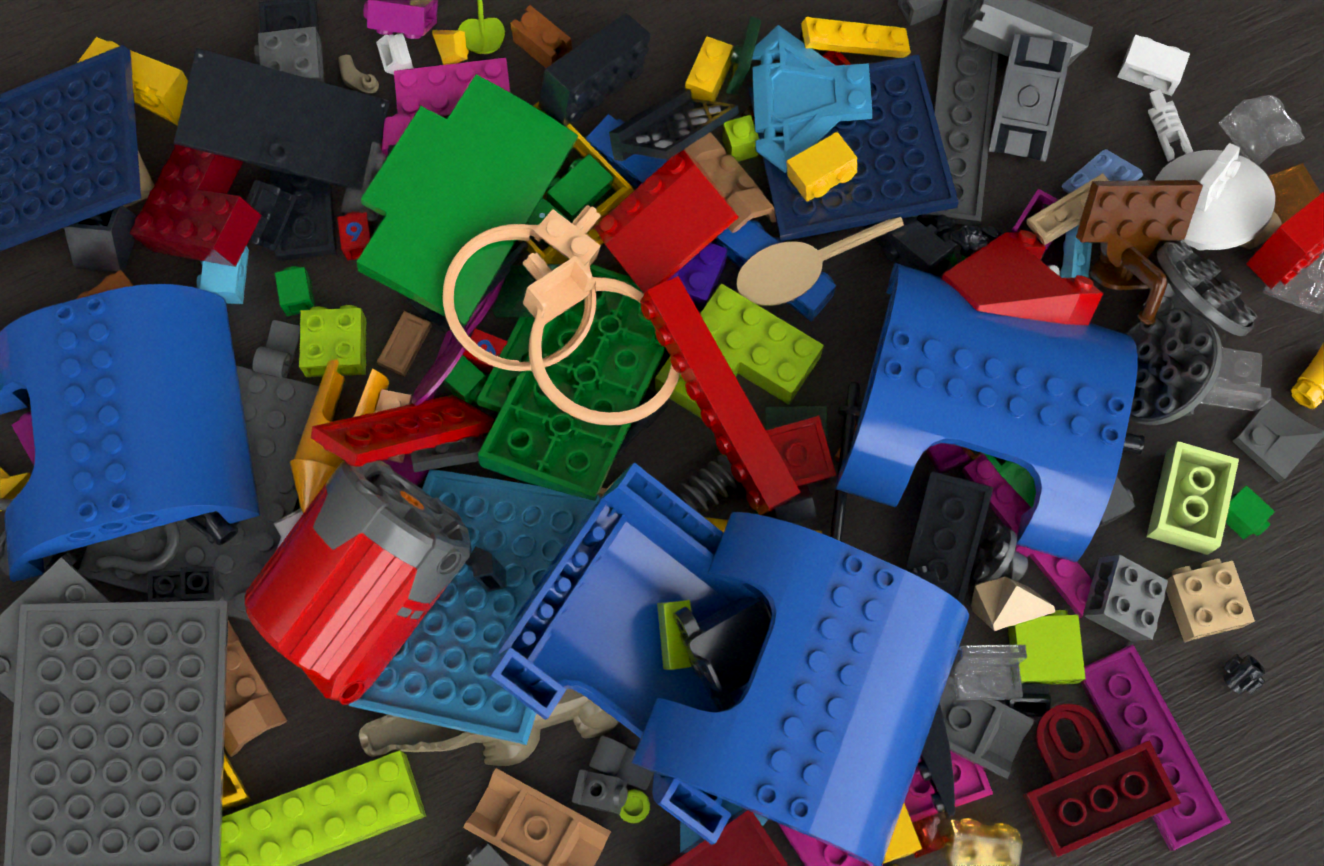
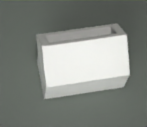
[376,33,414,75]

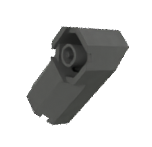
[959,0,1093,66]

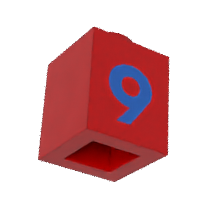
[337,211,373,261]
[462,328,508,374]

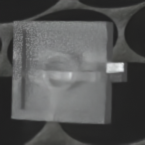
[949,645,1027,700]

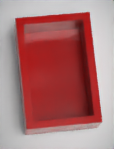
[1246,192,1324,289]

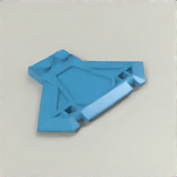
[752,25,872,173]

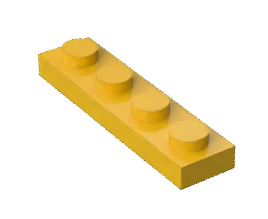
[801,17,911,58]

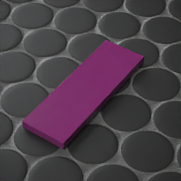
[1080,644,1231,851]

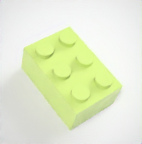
[1147,441,1239,555]

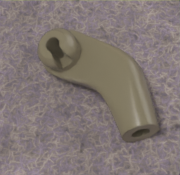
[338,55,379,95]

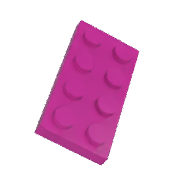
[394,58,511,119]

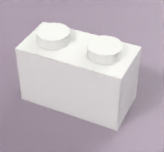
[1118,35,1190,96]

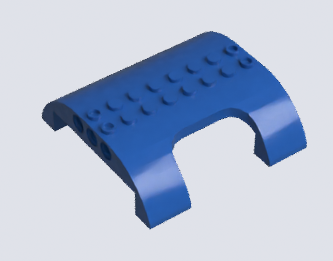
[835,263,1138,562]
[0,284,260,582]
[487,463,772,845]
[631,512,969,866]

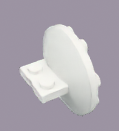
[1155,143,1275,250]

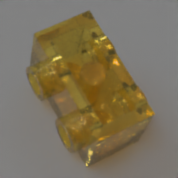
[945,818,1023,866]

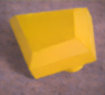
[432,30,469,65]

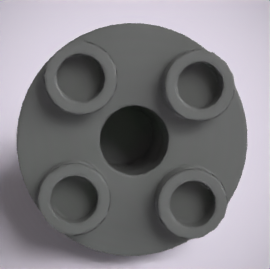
[972,523,1028,584]

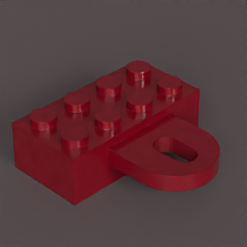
[1023,704,1181,857]

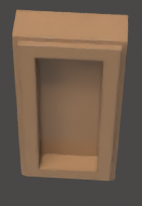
[377,311,432,377]

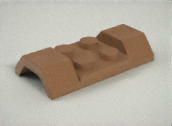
[685,132,776,233]
[224,620,288,757]
[463,768,611,866]

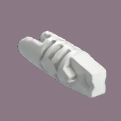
[1148,89,1193,162]

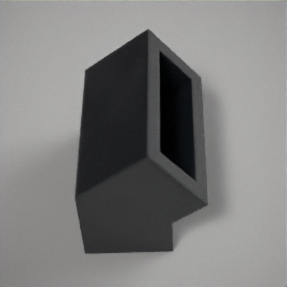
[773,485,817,523]
[465,546,507,592]
[1004,683,1051,717]

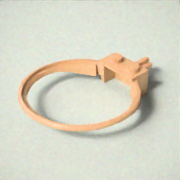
[443,205,601,371]
[523,253,680,426]

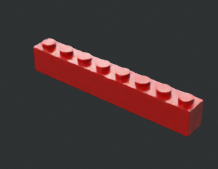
[640,276,800,515]

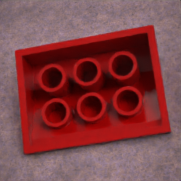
[594,149,739,294]

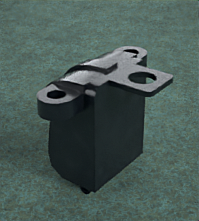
[673,597,771,711]

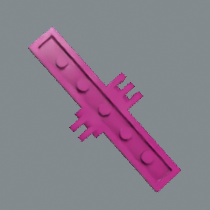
[962,453,1092,618]

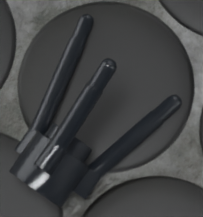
[185,512,239,545]

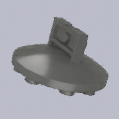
[1143,240,1257,336]
[1126,309,1222,425]

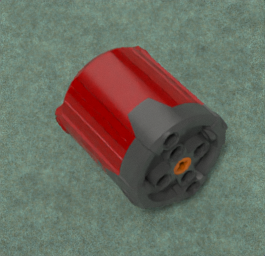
[245,460,472,705]

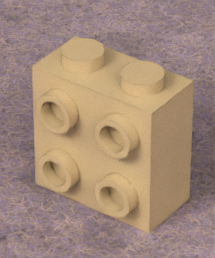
[1166,559,1255,642]

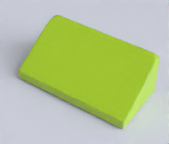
[657,600,692,670]

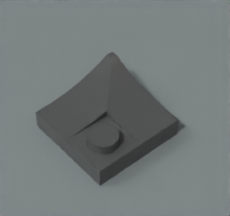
[1232,397,1324,482]

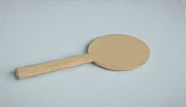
[737,217,904,306]

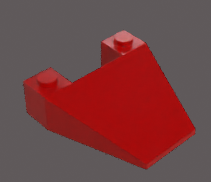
[942,230,1103,325]

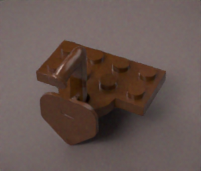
[1076,180,1203,325]

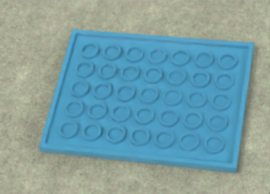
[348,469,601,745]

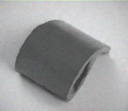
[252,320,300,379]
[588,736,654,790]

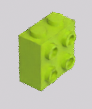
[299,305,366,377]
[1008,610,1086,685]

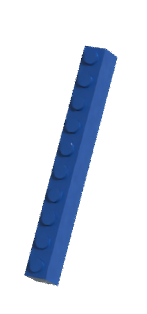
[586,114,836,322]

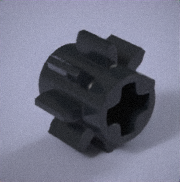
[1223,654,1265,695]

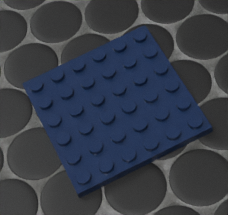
[0,45,141,251]
[748,55,959,241]

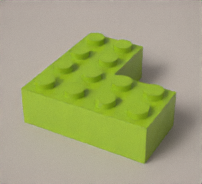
[655,283,824,419]

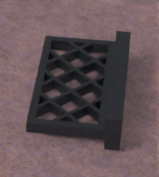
[609,88,739,161]

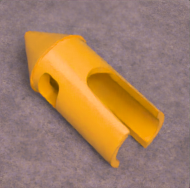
[290,359,389,513]

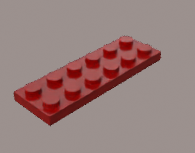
[311,395,496,467]

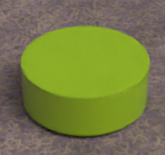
[619,789,650,824]

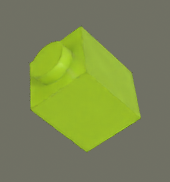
[722,115,760,162]

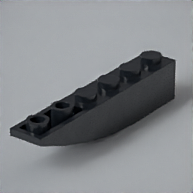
[917,702,955,819]

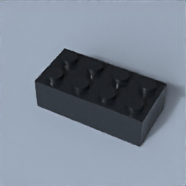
[538,13,651,126]

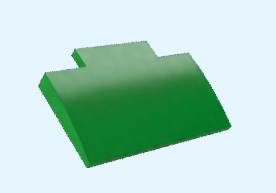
[356,74,578,327]
[477,264,666,501]

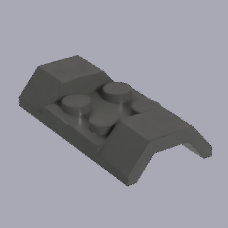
[940,676,1035,779]

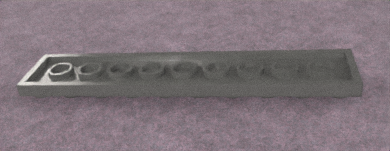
[921,0,999,227]

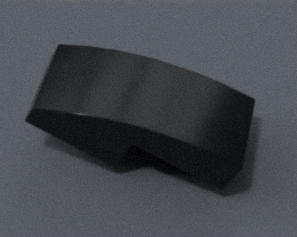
[147,567,214,602]

